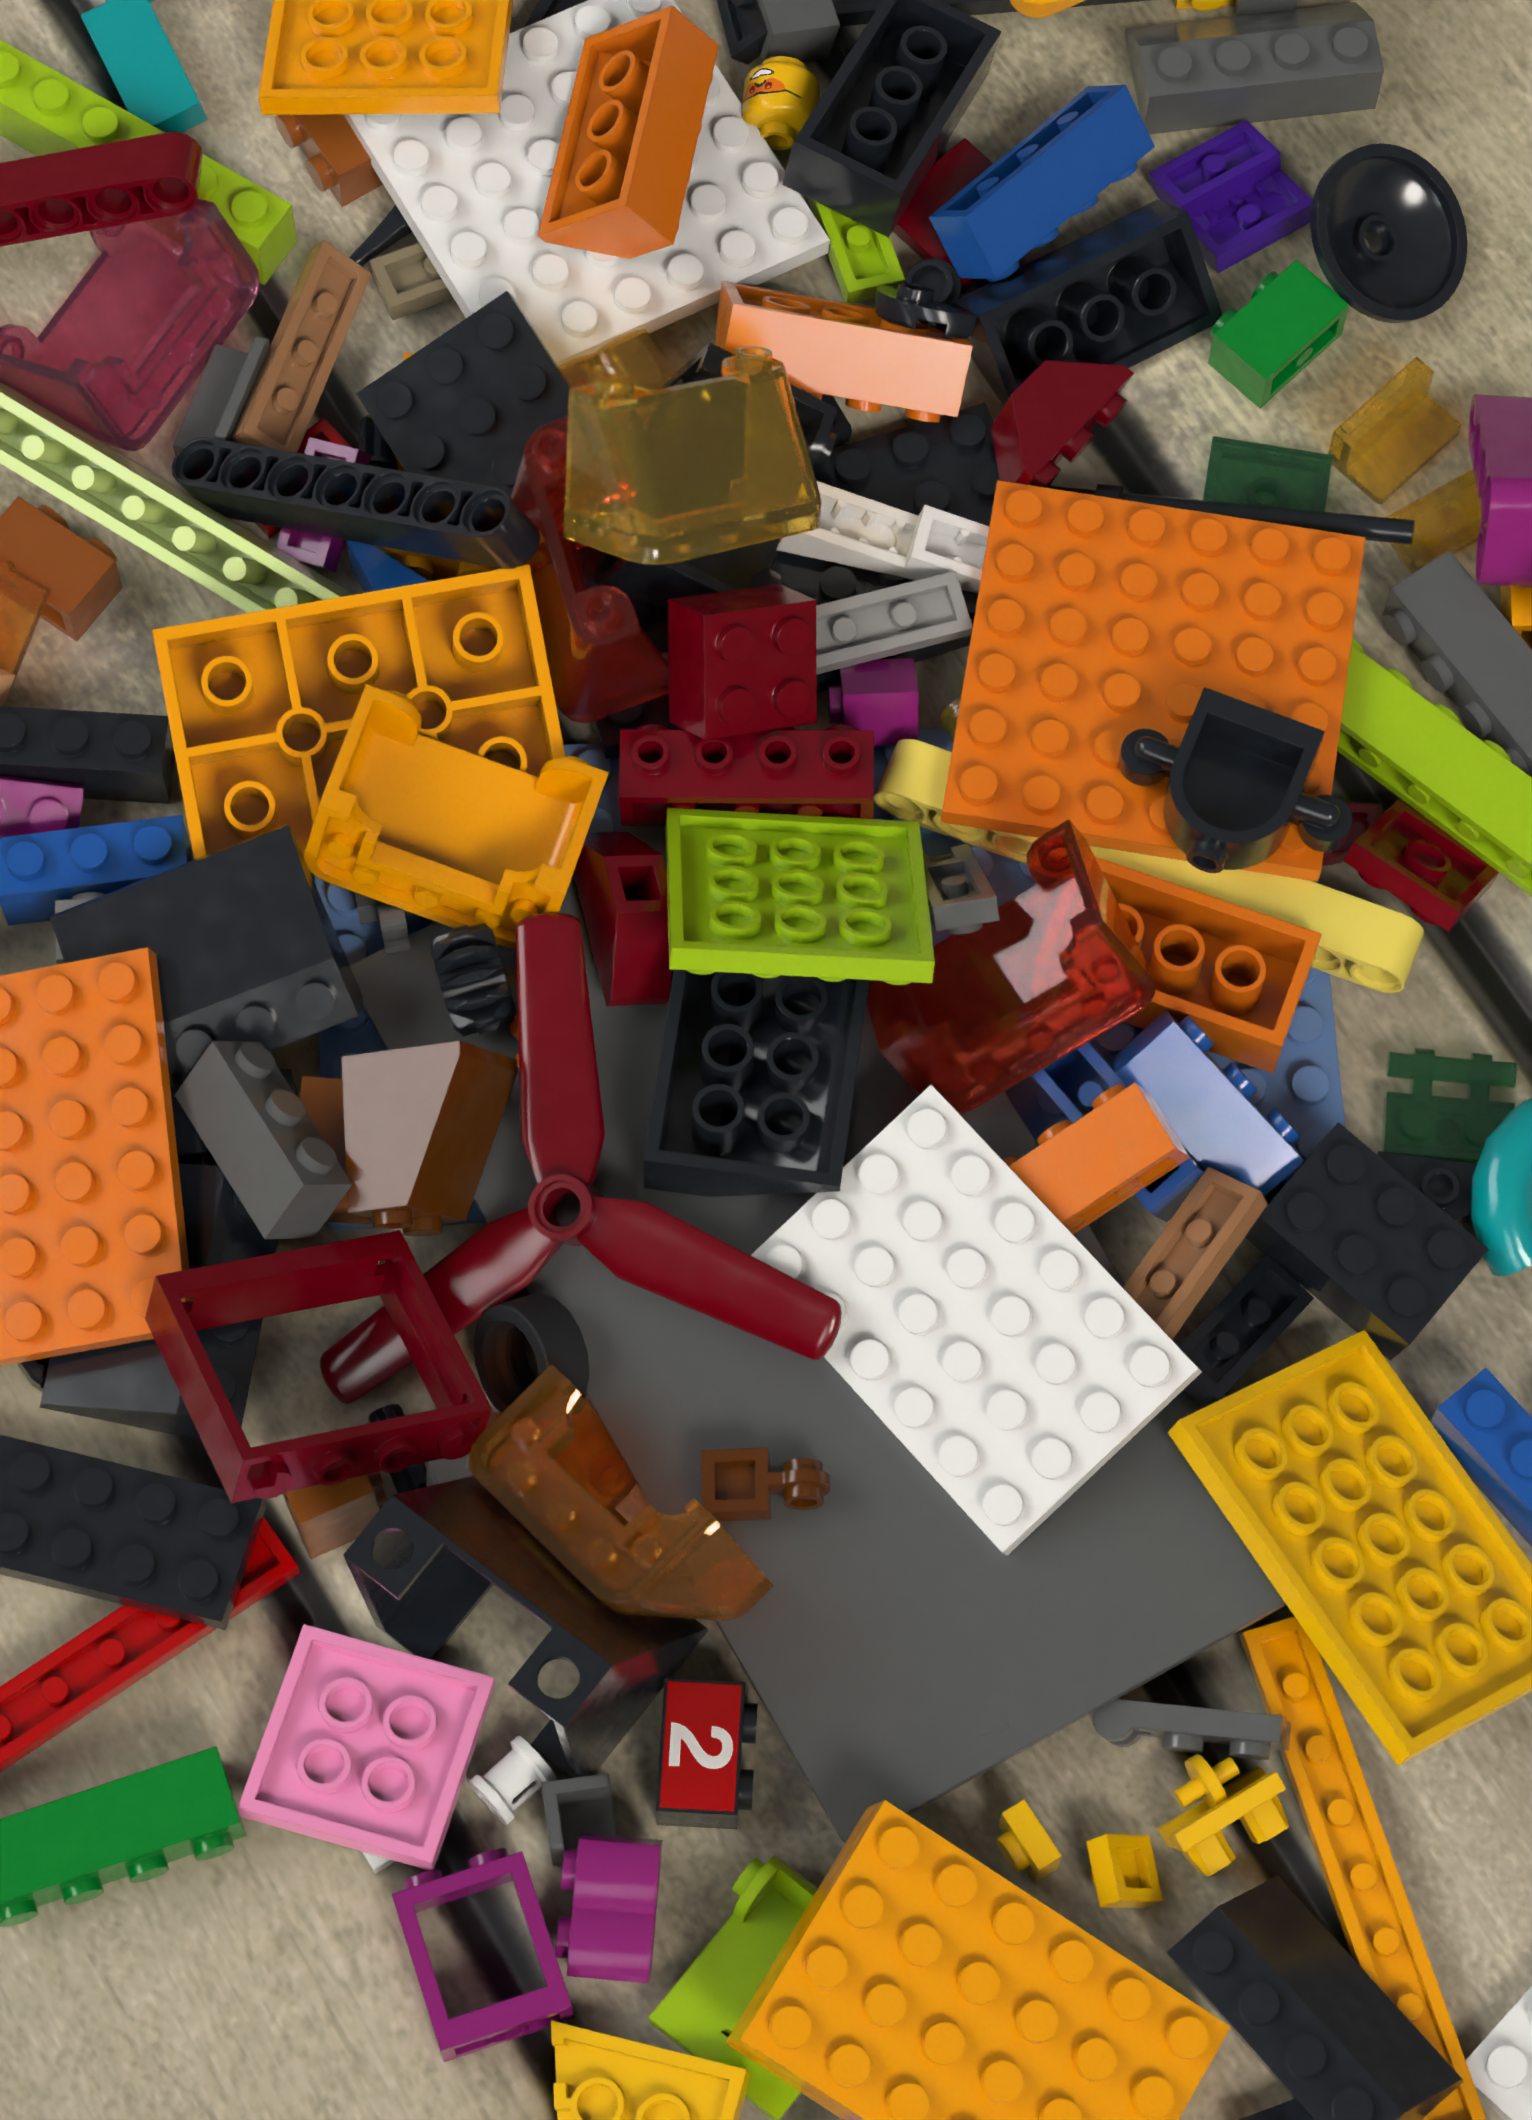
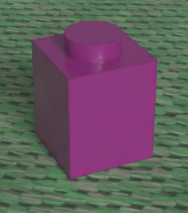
[828,658,918,746]

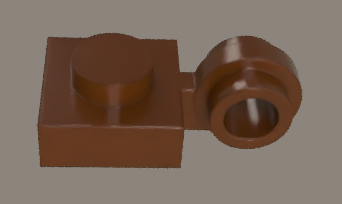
[701,1447,830,1522]

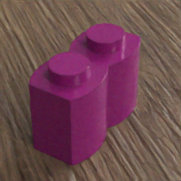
[555,1833,663,1983]

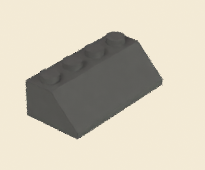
[1125,2,1384,134]

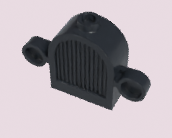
[1118,687,1353,873]

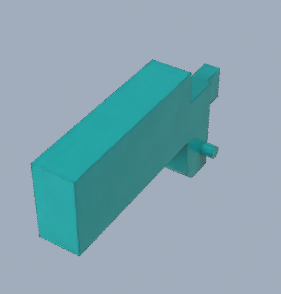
[80,0,208,133]

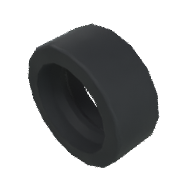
[474,1293,590,1425]

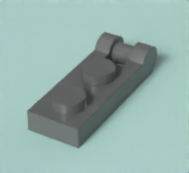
[923,844,1000,934]
[1093,1699,1291,1760]

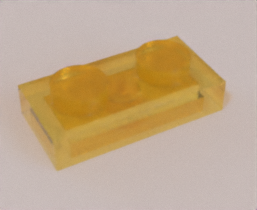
[1387,469,1481,574]

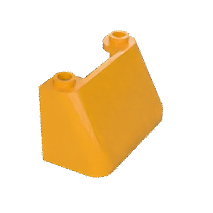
[304,684,609,950]

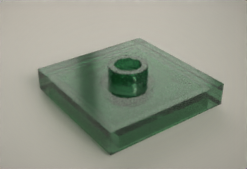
[1202,436,1333,512]

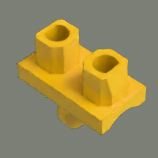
[1156,1754,1289,1877]

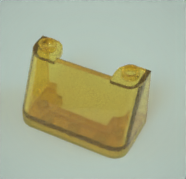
[564,346,822,565]

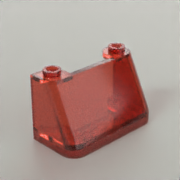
[511,413,669,723]
[867,819,1156,1114]

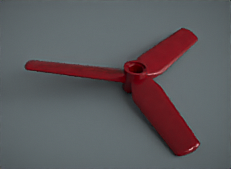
[320,913,842,1404]

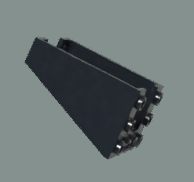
[343,1469,708,1778]

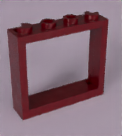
[145,1230,492,1503]

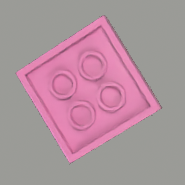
[238,1624,496,1871]

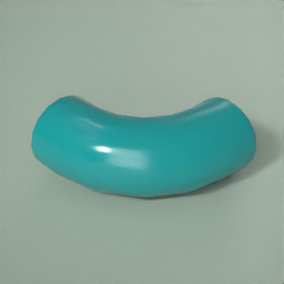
[1471,1098,1532,1276]

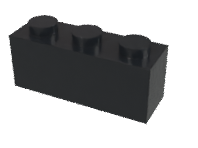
[0,706,175,804]

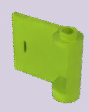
[648,1855,818,2120]

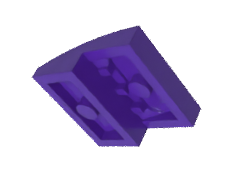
[1148,119,1313,273]

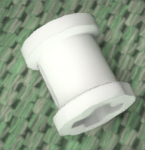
[468,1736,558,1826]

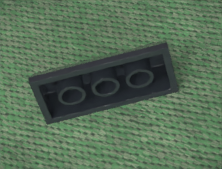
[951,199,1222,406]
[1167,1876,1464,2120]

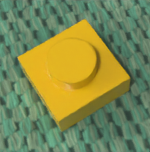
[996,1799,1062,1884]
[1086,1834,1163,1908]

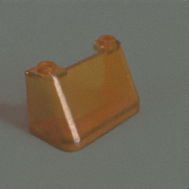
[469,1364,773,1621]

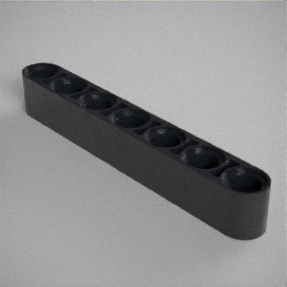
[172,437,540,569]

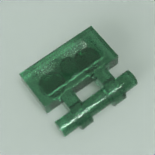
[1381,1048,1517,1165]

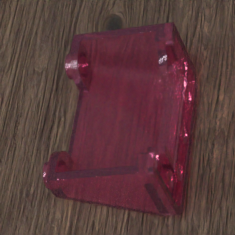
[0,199,260,451]

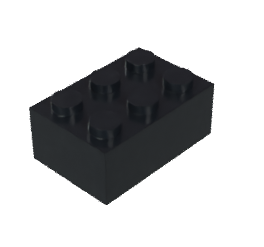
[1245,1122,1489,1361]

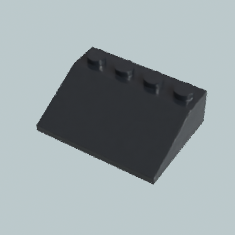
[50,823,363,1089]
[644,970,870,1197]
[39,1163,278,1440]

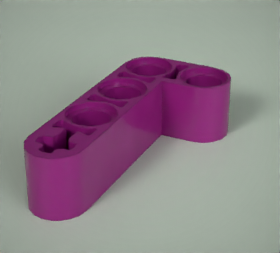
[1468,394,1532,587]

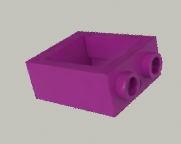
[392,1848,574,2062]

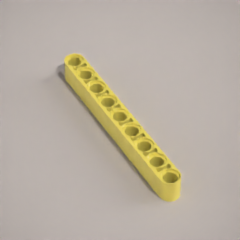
[874,739,1424,993]

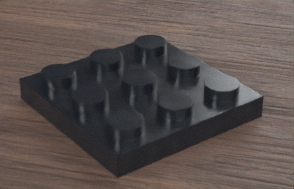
[356,291,609,507]

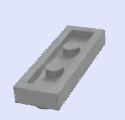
[816,570,973,674]

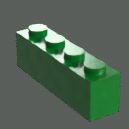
[0,1746,246,1927]

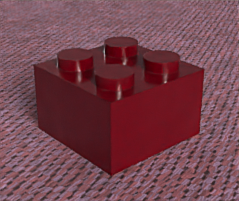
[668,584,817,740]

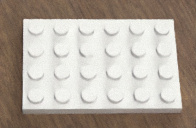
[751,1085,1202,1555]

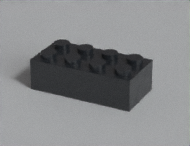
[782,0,1002,238]

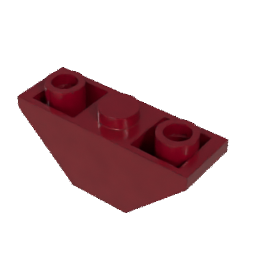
[991,360,1134,488]
[573,832,672,1007]

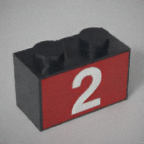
[656,1678,758,1830]

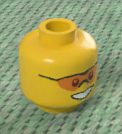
[741,56,820,150]

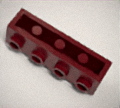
[618,724,874,826]

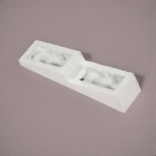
[776,476,989,593]

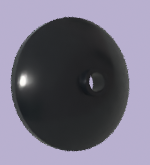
[1310,143,1468,323]

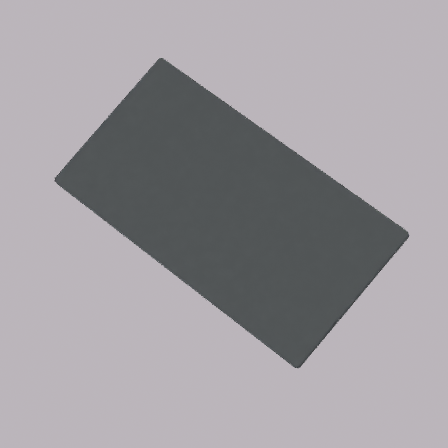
[350,826,1286,1843]

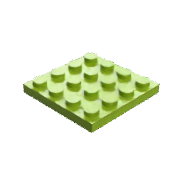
[665,808,935,985]

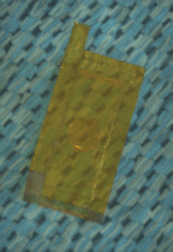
[1327,356,1461,504]

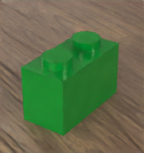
[1208,259,1349,409]

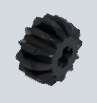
[431,923,516,1037]

